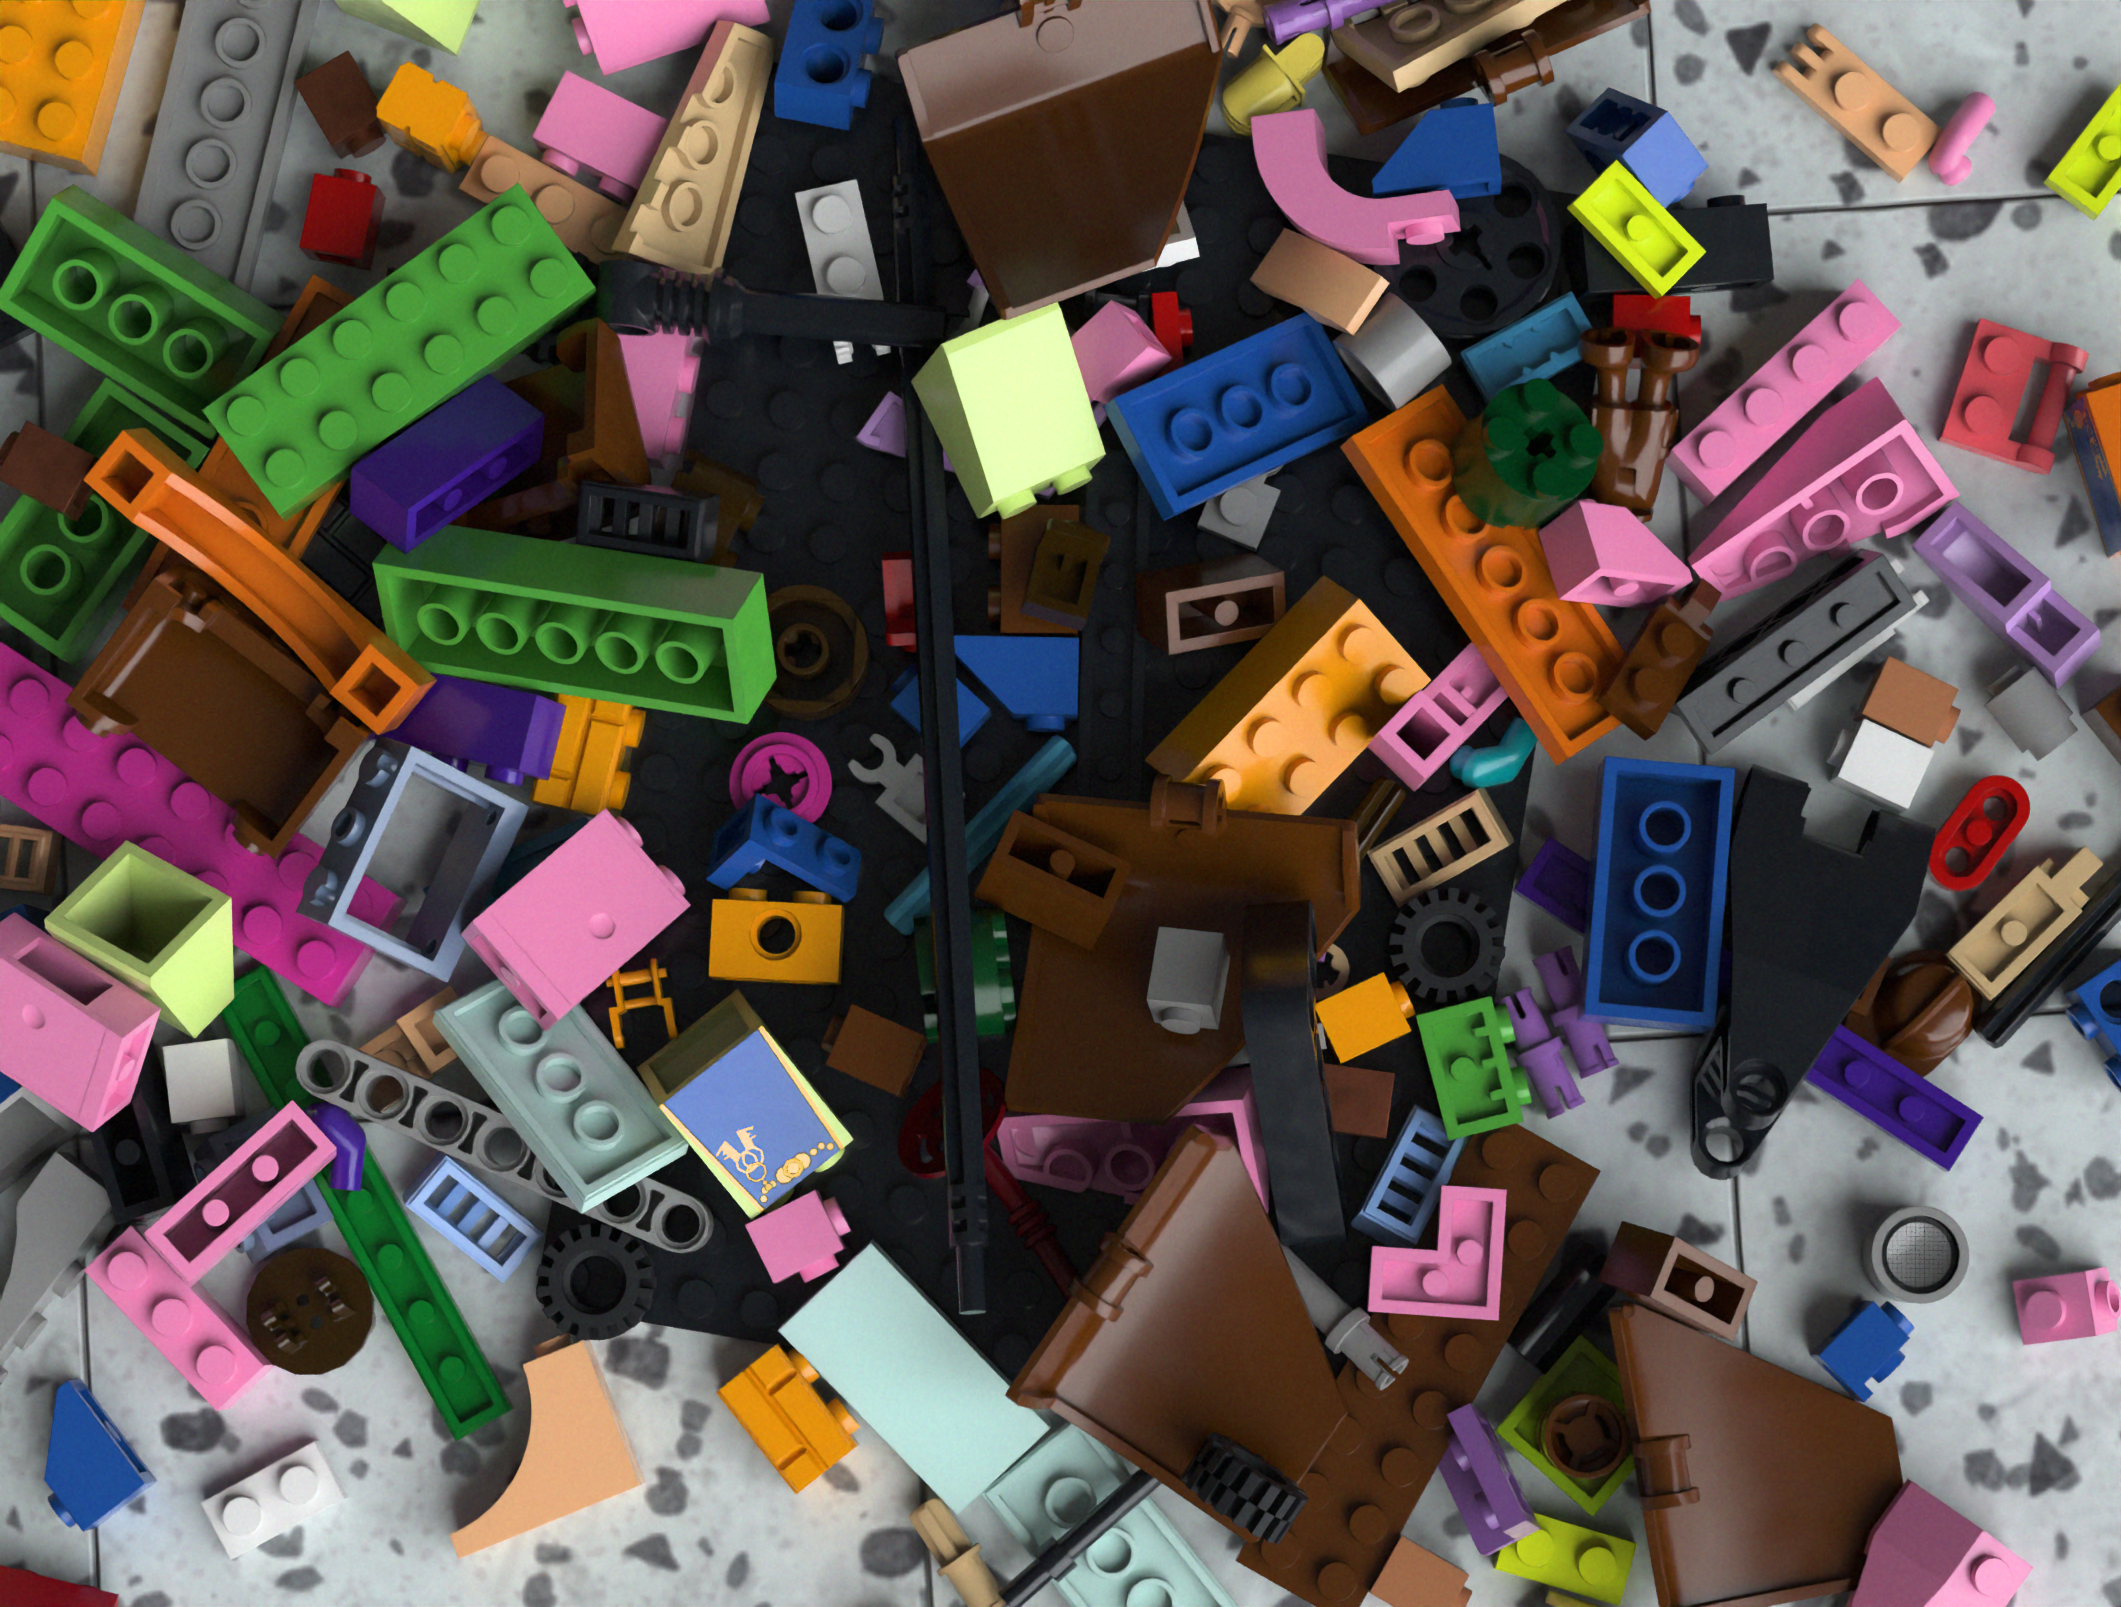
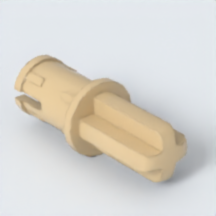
[909,1497,1006,1607]

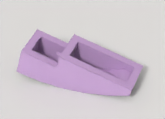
[1912,501,2102,690]

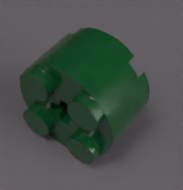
[1450,378,1604,530]
[913,906,1017,1044]

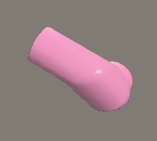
[1928,92,1995,186]

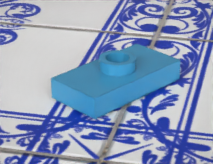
[1459,291,1592,404]

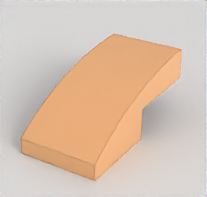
[1250,228,1389,336]
[343,986,460,1112]

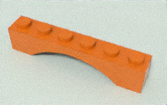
[83,427,437,735]

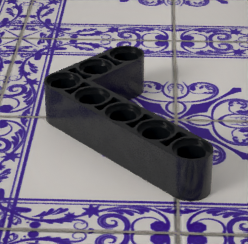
[1241,899,1349,1247]

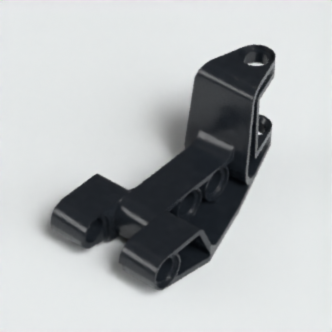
[1689,764,1936,1180]

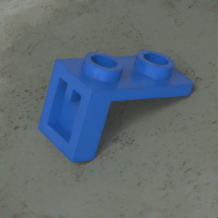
[706,793,861,903]

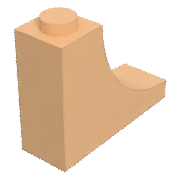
[449,1333,645,1559]

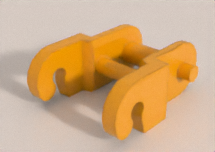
[606,958,679,1049]

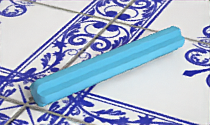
[884,735,1078,936]

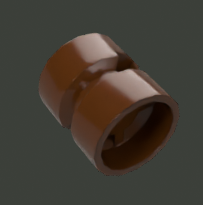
[1535,1391,1629,1479]

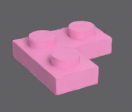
[1367,1185,1507,1321]

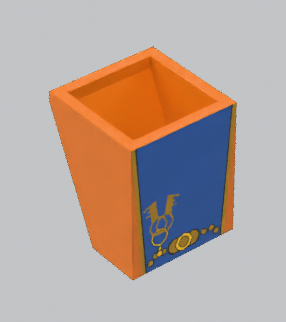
[2062,372,2121,559]

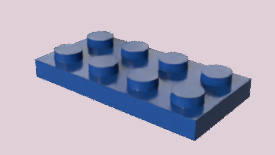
[1103,312,1373,521]

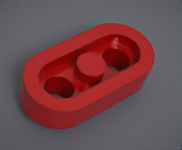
[1927,775,2030,892]

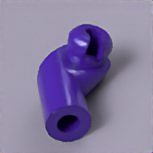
[303,1101,367,1191]

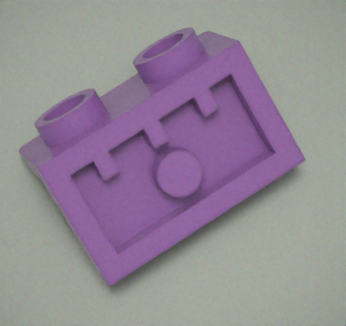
[1438,1403,1541,1556]

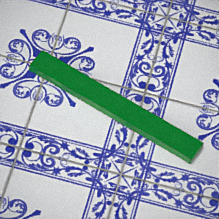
[220,963,514,1441]

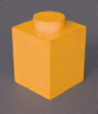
[1315,972,1416,1065]

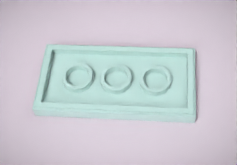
[432,977,689,1214]
[778,1239,1051,1515]
[981,1421,1238,1607]

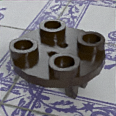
[246,1248,376,1375]

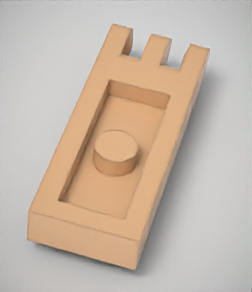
[1772,23,1943,184]

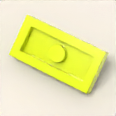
[2043,82,2121,221]
[1567,159,1706,300]
[1493,1512,1637,1606]

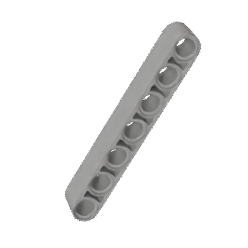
[295,1039,714,1253]

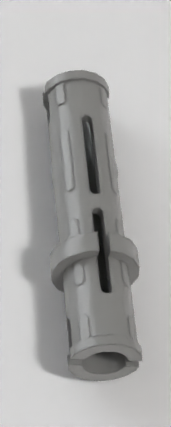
[1277,1237,1409,1390]

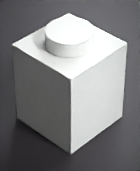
[1826,719,1935,814]
[163,1038,246,1135]

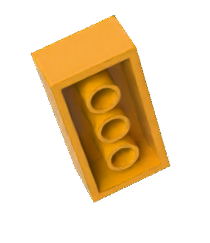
[0,0,146,177]
[1145,575,1431,816]

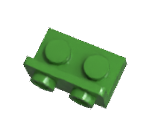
[1415,992,1532,1141]

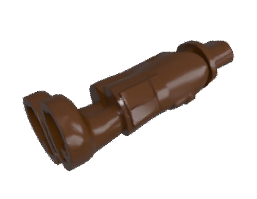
[1578,326,1699,524]

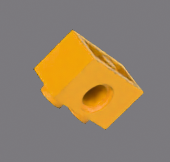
[709,888,845,986]

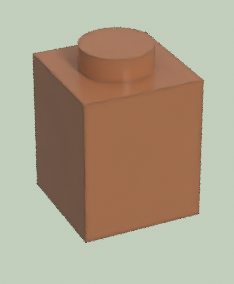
[1853,656,1961,748]
[1369,1533,1472,1607]

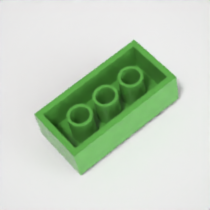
[0,184,287,441]
[0,377,211,667]

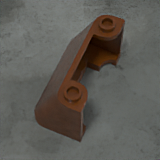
[448,317,652,542]
[65,564,376,860]

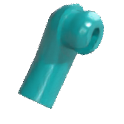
[1449,717,1538,789]

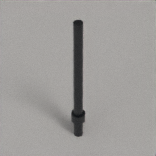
[998,1469,1162,1607]

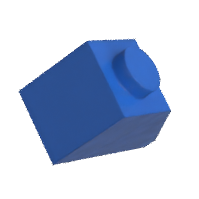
[1372,97,1502,199]
[954,635,1079,732]
[44,1379,157,1532]

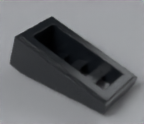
[575,478,720,563]

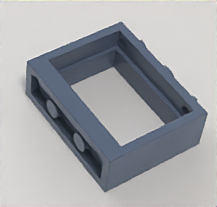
[296,735,530,983]

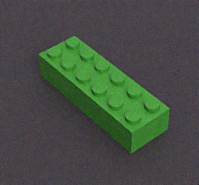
[202,183,596,522]
[372,525,777,724]

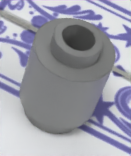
[1984,664,2078,761]

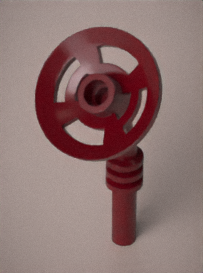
[898,1068,1080,1303]

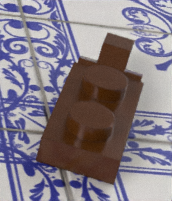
[1595,578,1722,741]

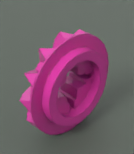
[729,732,832,823]

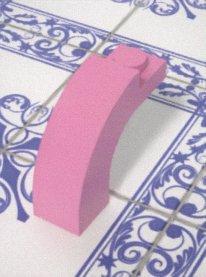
[1251,108,1461,265]
[1367,642,1508,792]

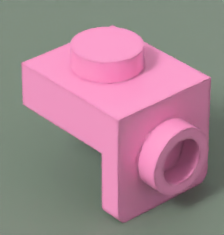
[2012,1267,2121,1345]

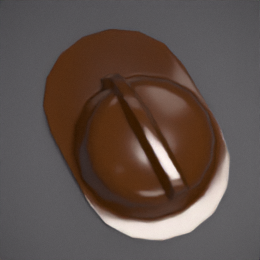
[1844,948,1982,1078]

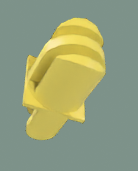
[1222,33,1325,137]

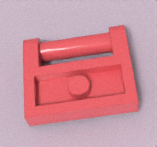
[1938,318,2089,475]

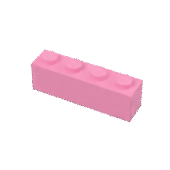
[1664,278,1902,508]

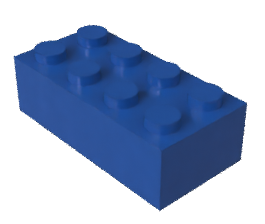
[1577,756,1735,1034]

